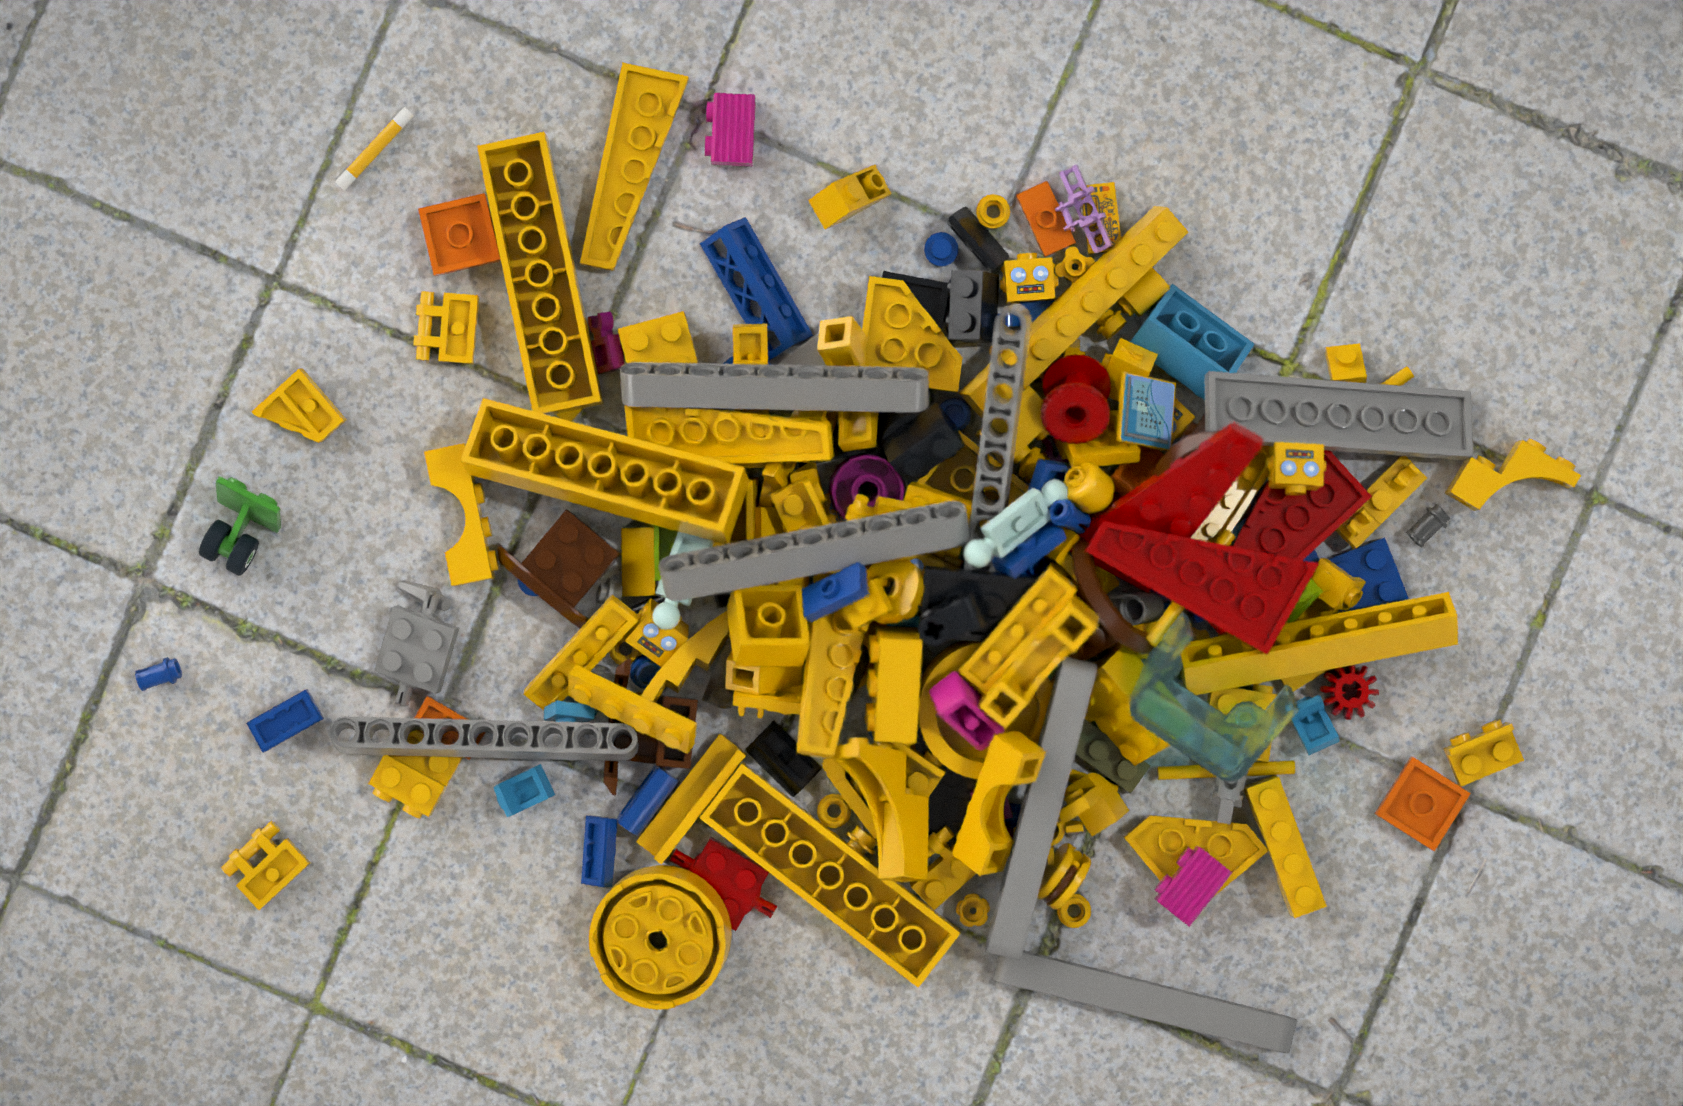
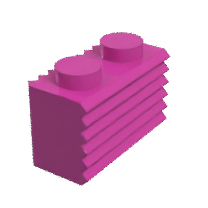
[705,93,756,167]
[929,672,1004,751]
[1154,845,1232,927]

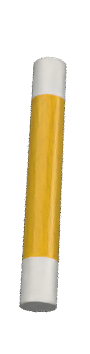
[335,107,414,191]

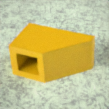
[808,164,892,230]
[725,651,804,695]

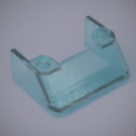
[1129,613,1299,782]

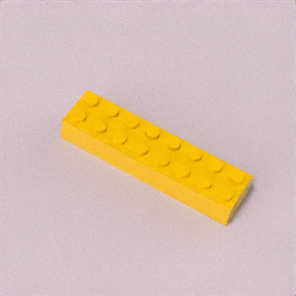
[477,132,604,416]
[460,398,750,544]
[700,762,961,988]

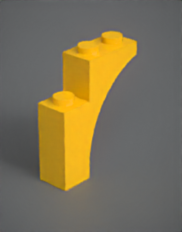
[833,738,929,883]

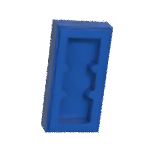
[991,522,1067,578]
[802,562,868,622]
[246,689,324,753]
[581,815,618,887]

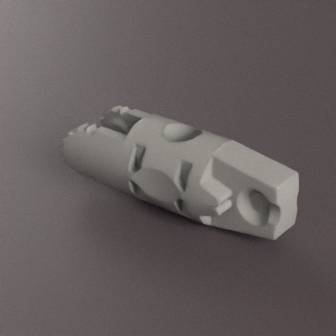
[1212,734,1253,824]

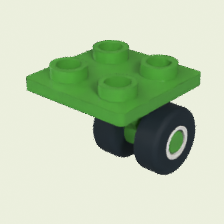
[199,476,281,576]

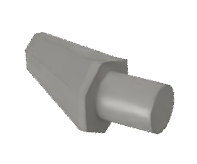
[397,580,451,611]

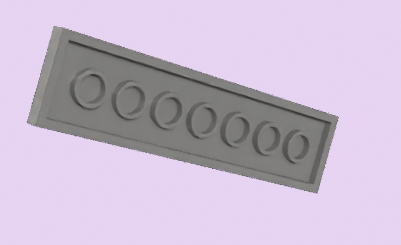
[1205,371,1473,460]

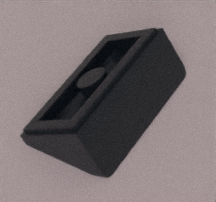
[947,207,1009,273]
[746,720,822,797]

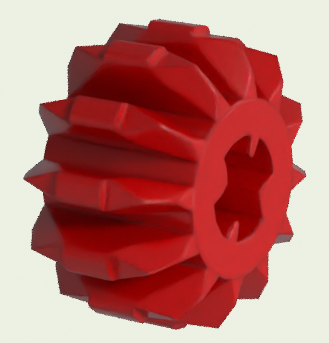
[1319,665,1379,720]

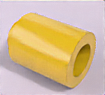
[1117,268,1170,317]

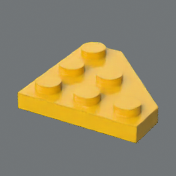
[862,276,963,393]
[1123,815,1268,896]

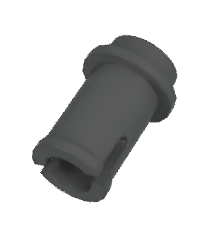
[1406,504,1450,548]

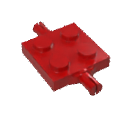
[670,837,777,931]

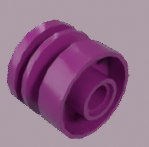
[828,454,904,520]

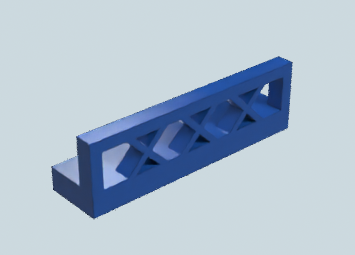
[700,217,813,361]

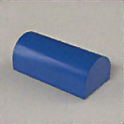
[617,765,679,836]

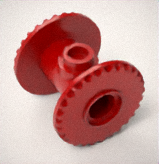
[1041,354,1111,444]

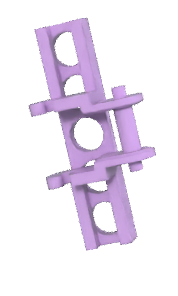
[1055,165,1113,254]

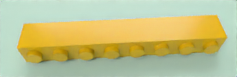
[959,206,1189,418]
[1177,592,1458,697]

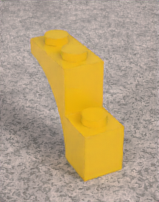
[817,316,879,452]
[1445,438,1581,511]

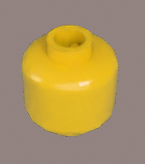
[1063,462,1114,513]

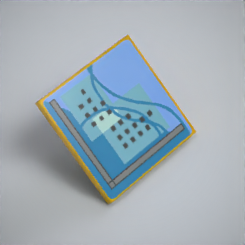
[1117,372,1176,451]

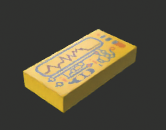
[1080,182,1121,255]

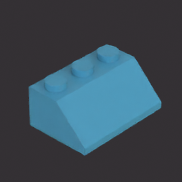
[1130,284,1254,400]

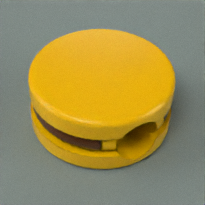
[1037,843,1091,910]

